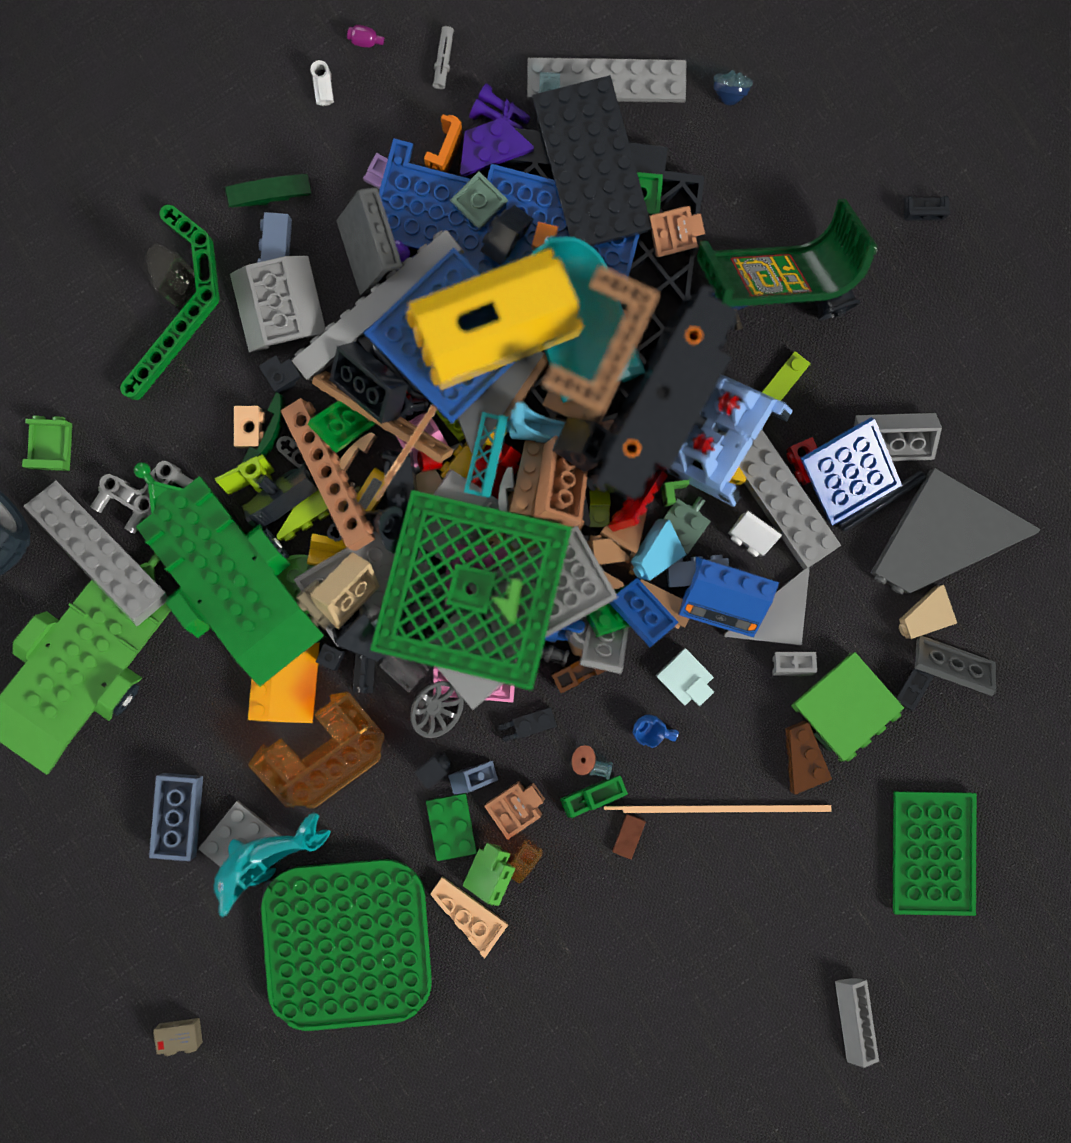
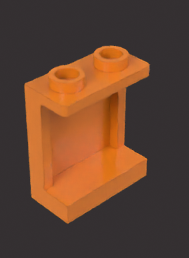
[424,114,463,173]

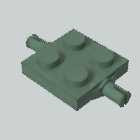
[664,497,711,555]

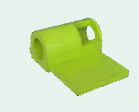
[215,455,275,495]

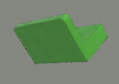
[661,480,690,507]

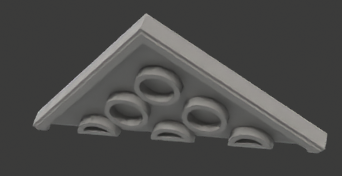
[724,568,810,645]

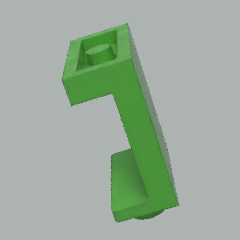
[22,416,72,471]

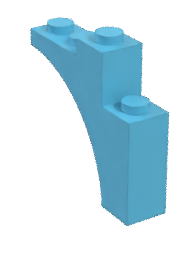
[507,403,565,443]

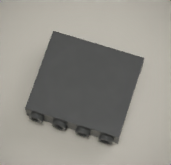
[336,188,402,296]

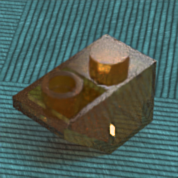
[509,839,543,884]

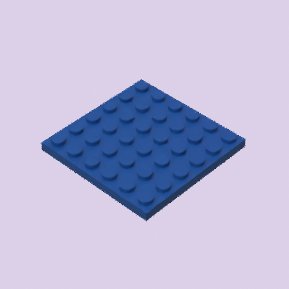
[364,247,516,423]

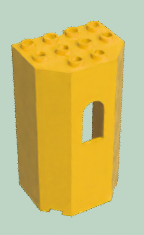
[406,248,583,391]

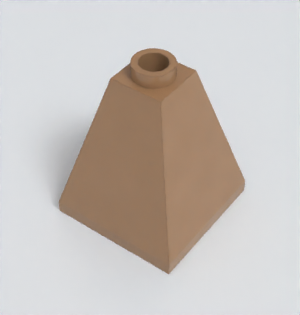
[599,511,647,563]

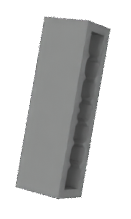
[835,978,879,1067]

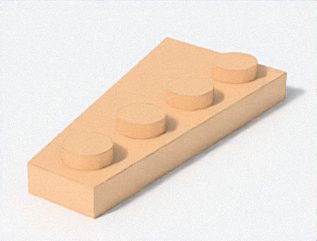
[430,876,508,958]

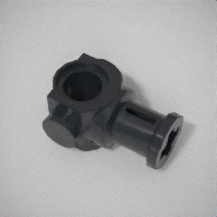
[400,395,429,420]

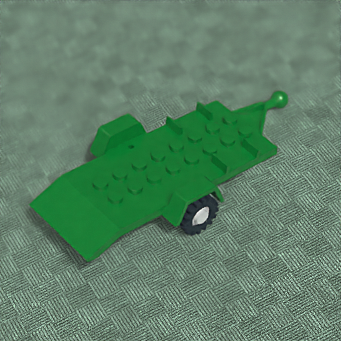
[134,462,324,687]

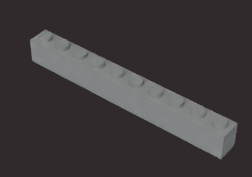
[292,230,464,380]

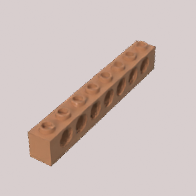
[281,398,376,551]

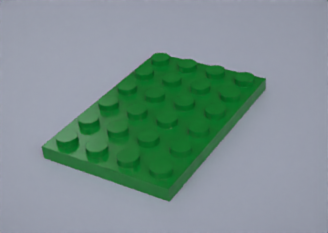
[893,791,977,916]

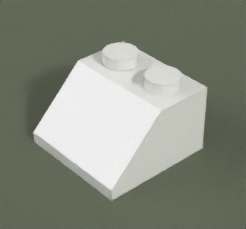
[728,511,781,557]

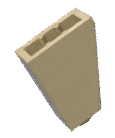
[899,585,957,639]

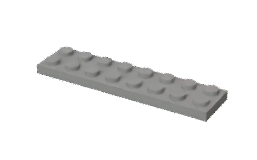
[527,58,686,102]

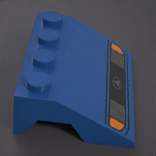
[678,557,779,638]

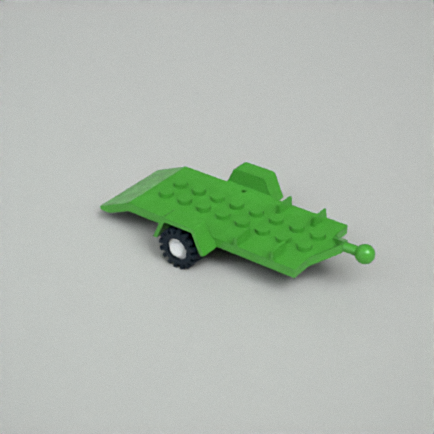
[0,552,171,775]

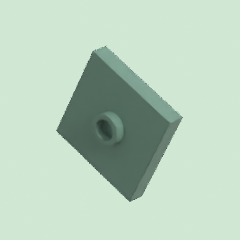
[450,172,508,230]

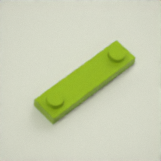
[762,351,811,401]

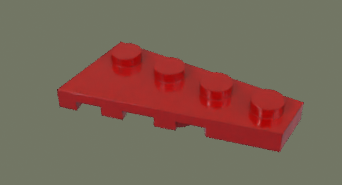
[608,470,667,532]

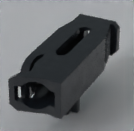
[382,449,418,518]
[243,463,318,528]

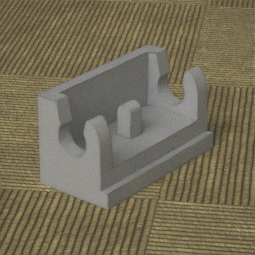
[772,652,817,676]

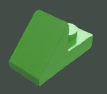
[492,579,522,624]

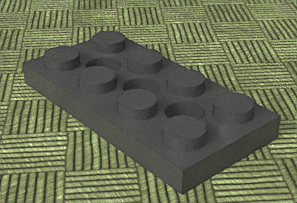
[915,636,996,696]

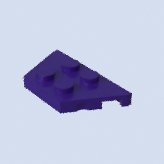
[460,117,534,177]

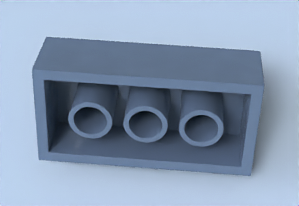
[149,773,203,861]

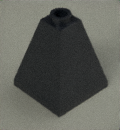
[332,605,388,661]

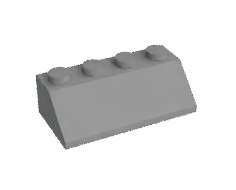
[854,413,942,461]

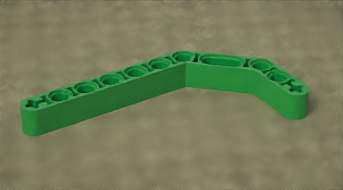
[120,205,219,400]

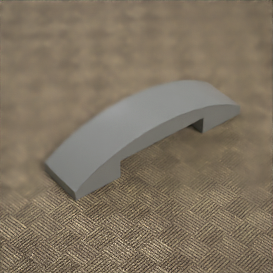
[498,467,520,551]

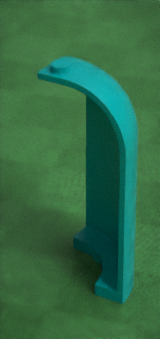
[531,236,645,403]

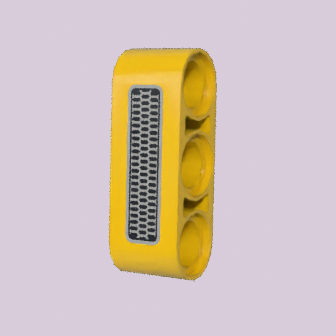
[355,468,386,524]

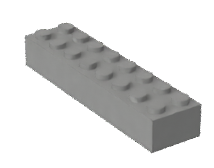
[719,429,841,569]
[24,481,167,626]

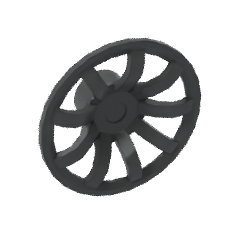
[411,681,464,738]

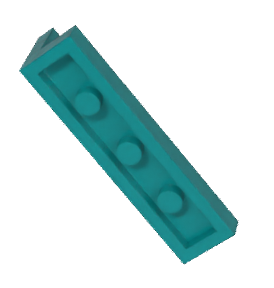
[464,412,508,498]

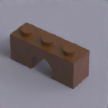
[551,659,606,693]

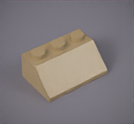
[310,552,380,629]

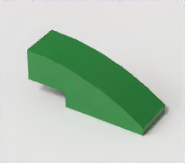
[560,775,628,818]

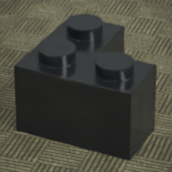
[480,205,534,265]

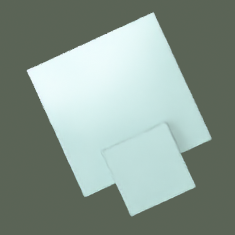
[656,648,714,706]

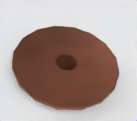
[571,745,596,775]

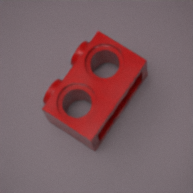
[786,437,817,485]

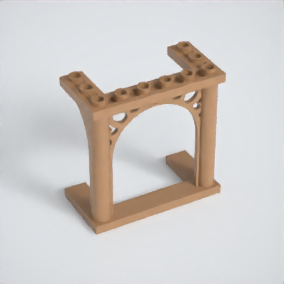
[542,266,659,424]

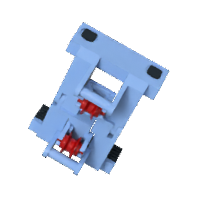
[667,375,792,507]

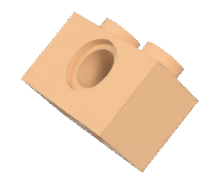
[234,406,265,449]

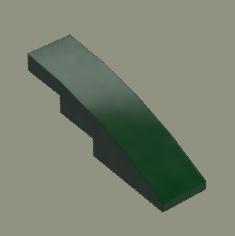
[225,174,311,208]

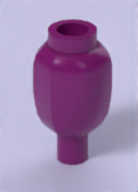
[347,25,384,47]

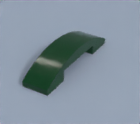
[242,393,286,463]

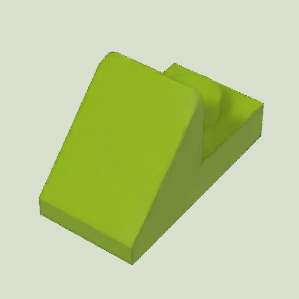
[589,488,610,528]

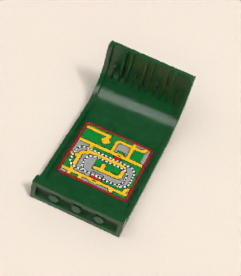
[697,199,877,307]

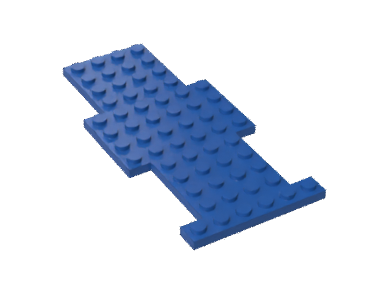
[379,138,640,303]

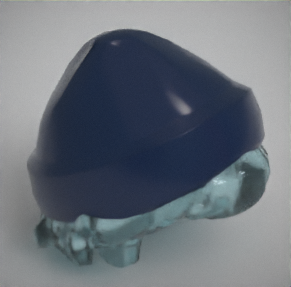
[713,70,753,105]

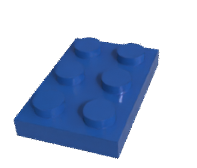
[610,578,679,647]

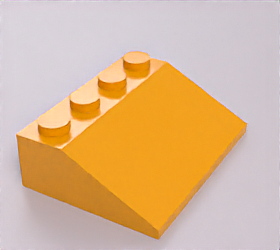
[248,643,320,723]

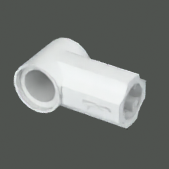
[311,60,334,106]

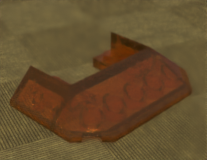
[248,691,384,808]

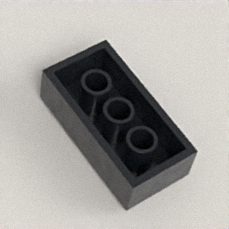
[329,342,408,424]

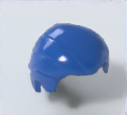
[633,715,679,748]

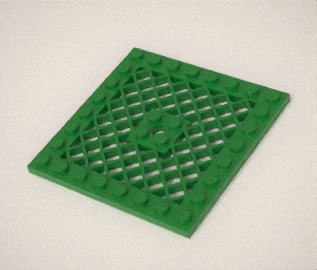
[370,490,572,690]

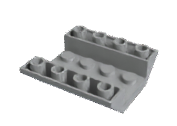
[230,256,326,353]

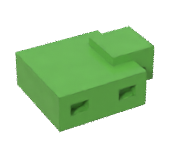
[463,843,515,906]

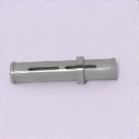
[433,26,454,89]

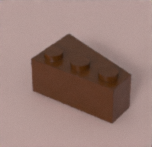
[785,721,832,795]

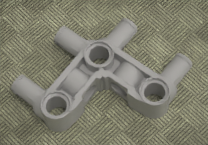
[90,461,193,534]

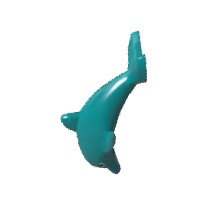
[214,813,331,917]

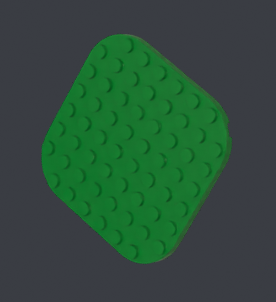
[261,859,432,1031]

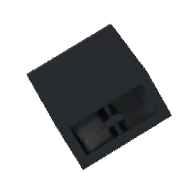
[552,417,611,473]

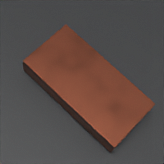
[612,814,646,859]

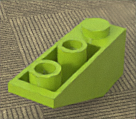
[276,487,330,542]

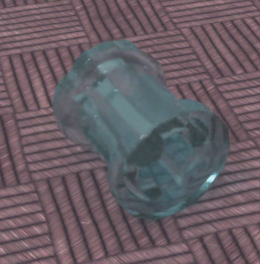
[589,760,613,780]

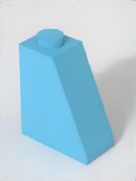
[631,519,686,580]

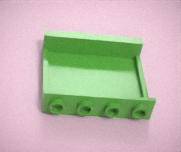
[791,652,904,762]

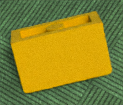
[307,534,347,566]

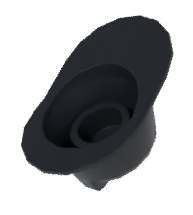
[373,507,404,554]

